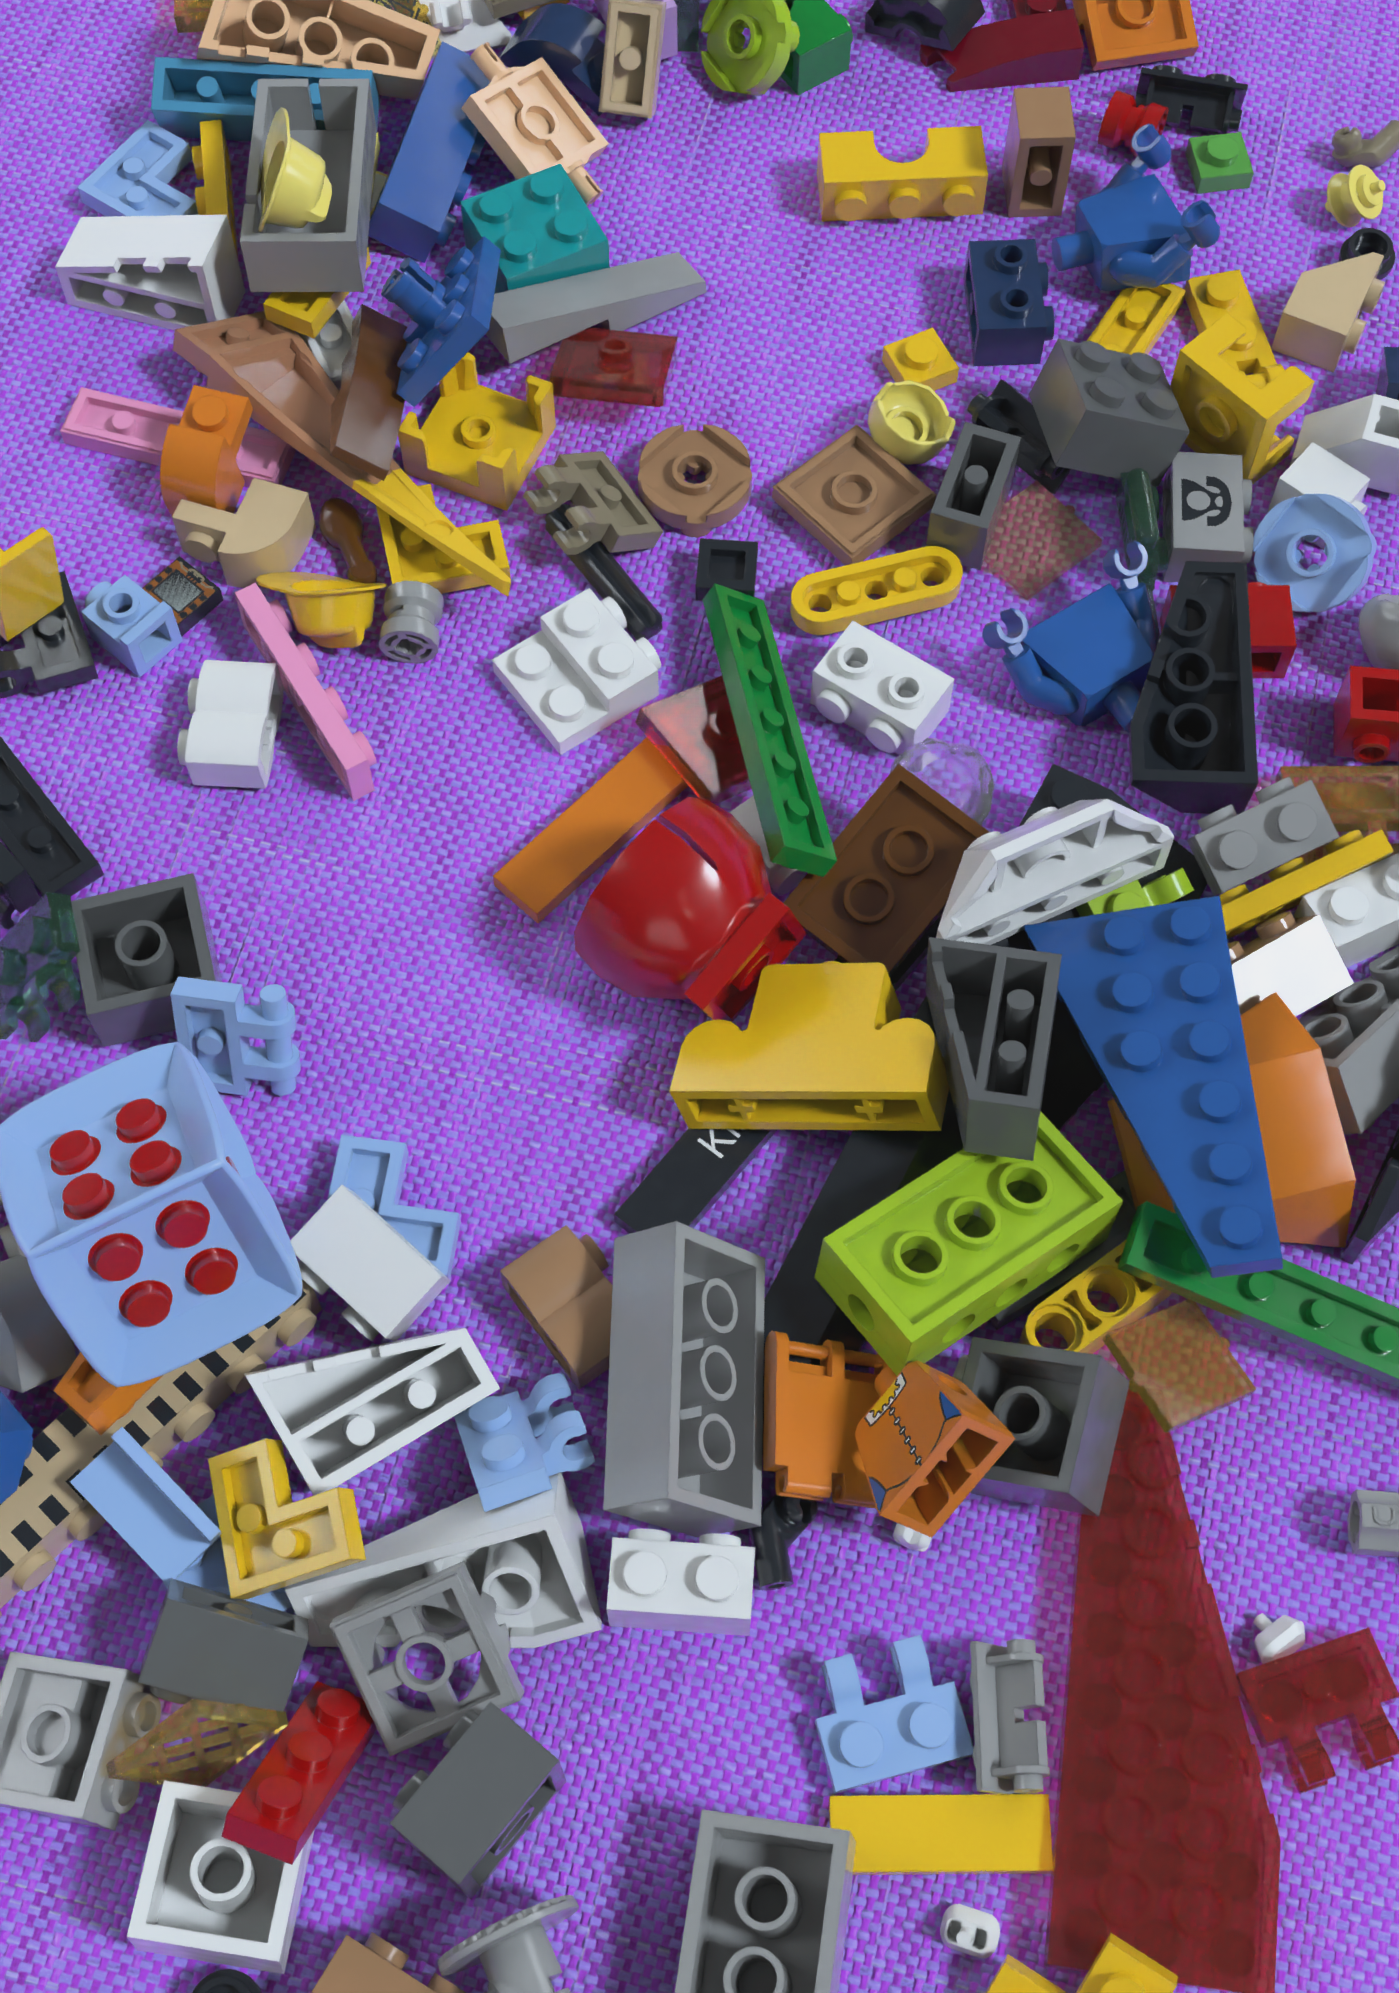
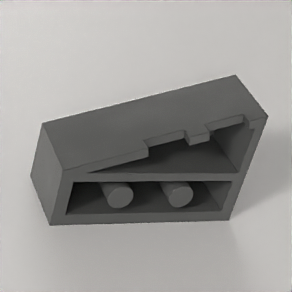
[925,937,1062,1161]

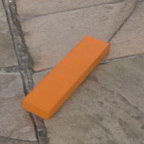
[493,721,709,923]

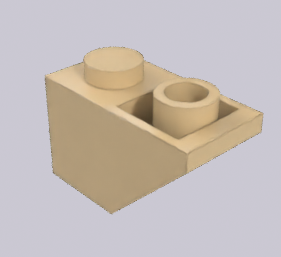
[1271,252,1386,372]

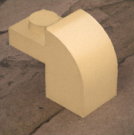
[172,478,316,588]

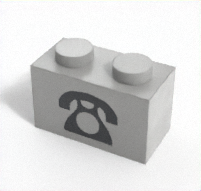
[1162,452,1254,582]

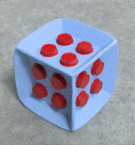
[0,1042,303,1387]

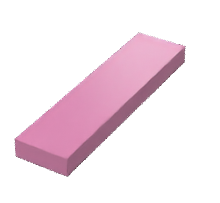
[60,387,296,487]

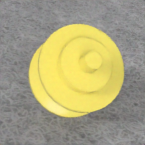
[1325,165,1385,228]

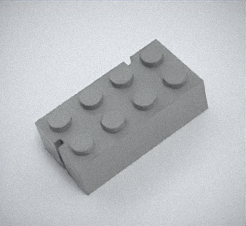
[240,79,377,292]

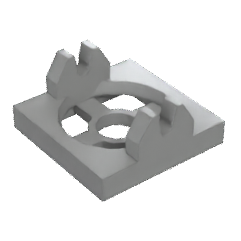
[329,1561,525,1756]

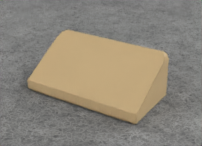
[599,0,666,118]

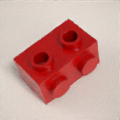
[1333,665,1399,763]

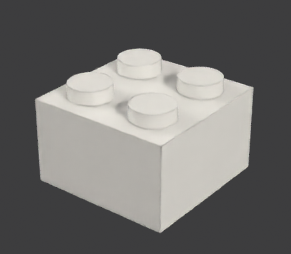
[127,1780,315,1974]

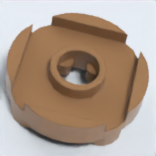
[637,424,752,538]

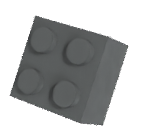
[1029,338,1190,487]
[66,873,222,1047]
[962,1337,1130,1517]
[390,1701,566,1899]

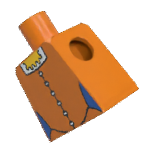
[855,1360,1015,1538]

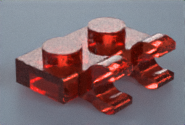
[1233,1627,1399,1794]

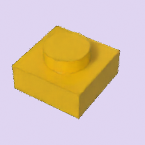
[882,327,959,391]

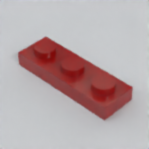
[222,1681,377,1865]

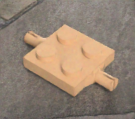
[461,42,609,206]

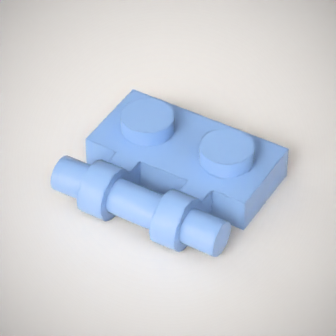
[170,976,301,1096]

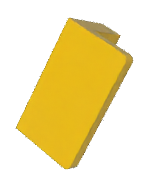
[0,527,64,642]

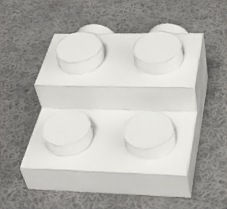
[492,588,661,755]

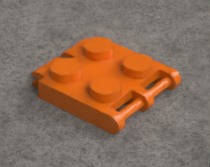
[763,1331,888,1509]

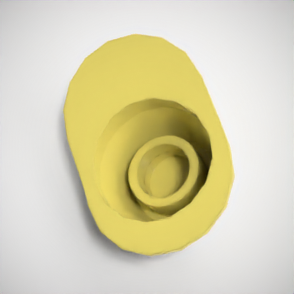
[258,107,332,232]

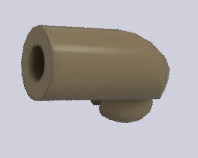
[1332,120,1399,167]

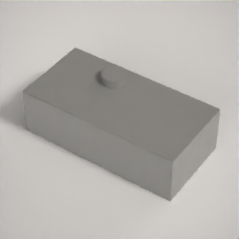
[603,1221,765,1537]
[675,1809,856,1993]

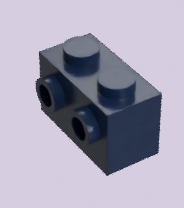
[963,239,1054,366]

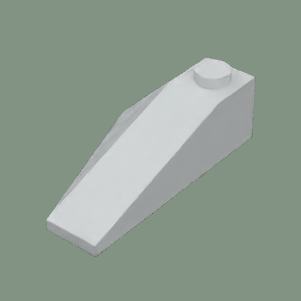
[285,1473,602,1648]

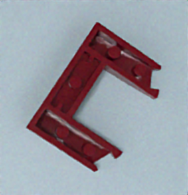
[919,0,1084,92]

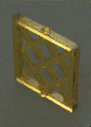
[106,1699,289,1787]

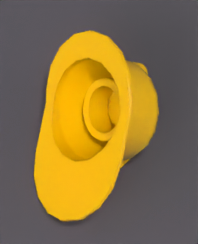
[256,572,386,648]

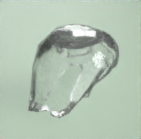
[889,738,995,825]

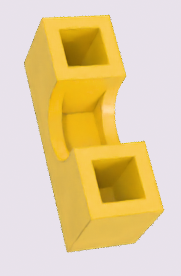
[817,126,988,222]

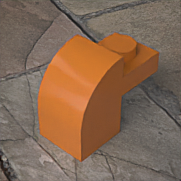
[160,385,253,516]

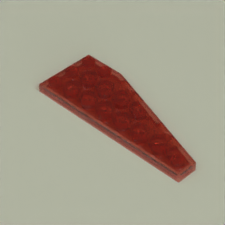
[1044,1389,1281,1993]

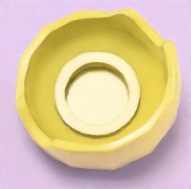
[867,380,956,465]

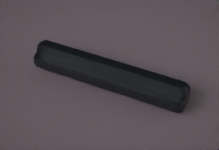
[545,504,663,640]

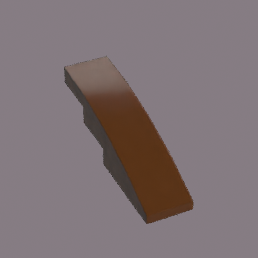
[330,304,407,481]

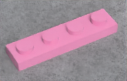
[234,582,377,801]

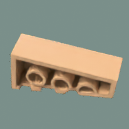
[197,0,440,100]

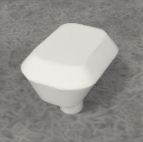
[1253,1613,1305,1666]
[940,1904,1000,1959]

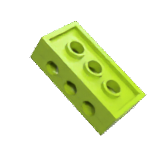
[814,1111,1123,1376]

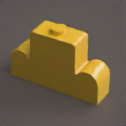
[669,961,949,1131]

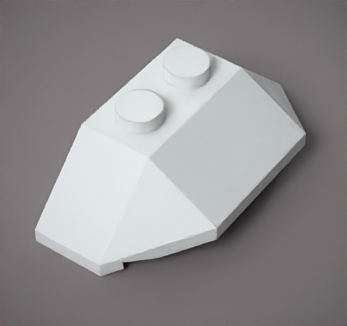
[936,799,1174,945]

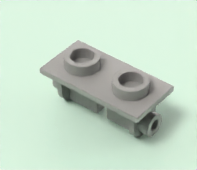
[970,1639,1050,1794]

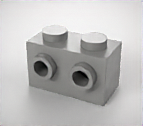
[1187,776,1339,896]

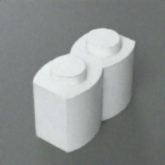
[177,660,284,789]

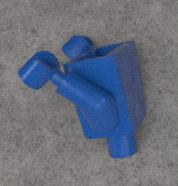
[1051,124,1220,292]
[982,541,1157,732]

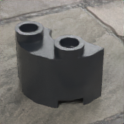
[865,0,985,51]

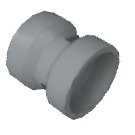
[379,581,444,664]

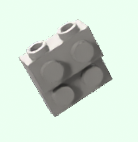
[0,1651,161,1830]

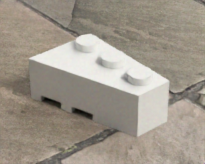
[244,1328,500,1495]

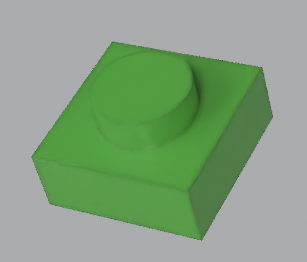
[1185,132,1254,194]

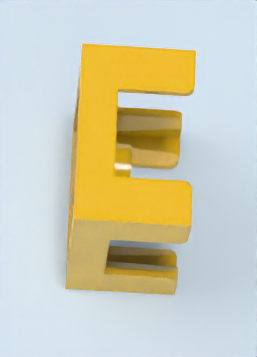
[1170,312,1315,485]
[398,352,556,511]

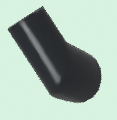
[750,1494,818,1590]

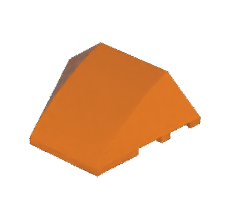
[1107,992,1356,1248]

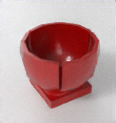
[574,797,807,1022]

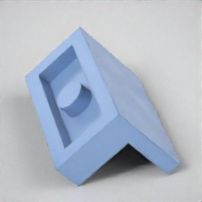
[70,1427,222,1586]

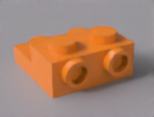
[1072,0,1199,71]

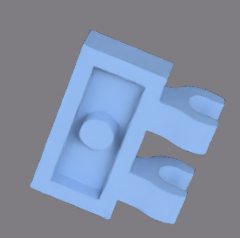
[454,1373,595,1512]
[815,1635,974,1794]

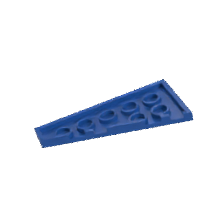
[1023,896,1283,1278]

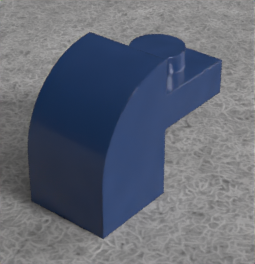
[499,3,605,116]

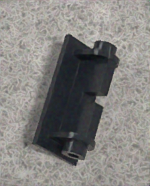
[1135,65,1248,134]
[967,379,1071,494]

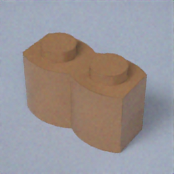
[500,1225,612,1390]

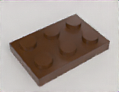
[783,763,989,977]

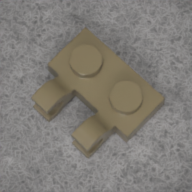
[523,451,663,555]

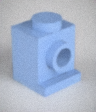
[81,575,183,678]

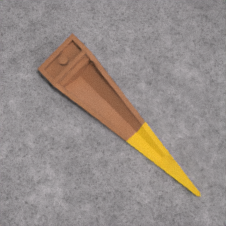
[173,311,511,596]

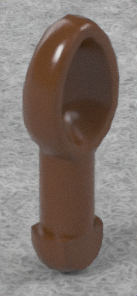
[319,498,378,584]

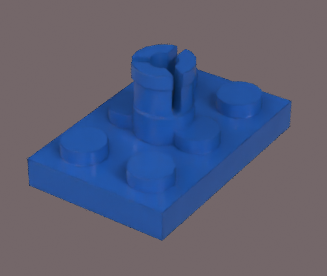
[381,236,501,407]

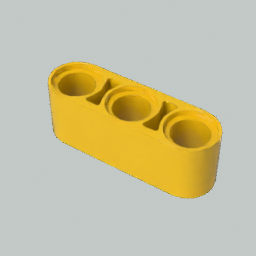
[1018,1239,1172,1354]

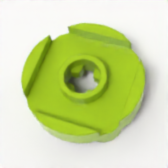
[701,0,800,96]

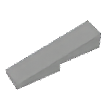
[486,252,707,364]

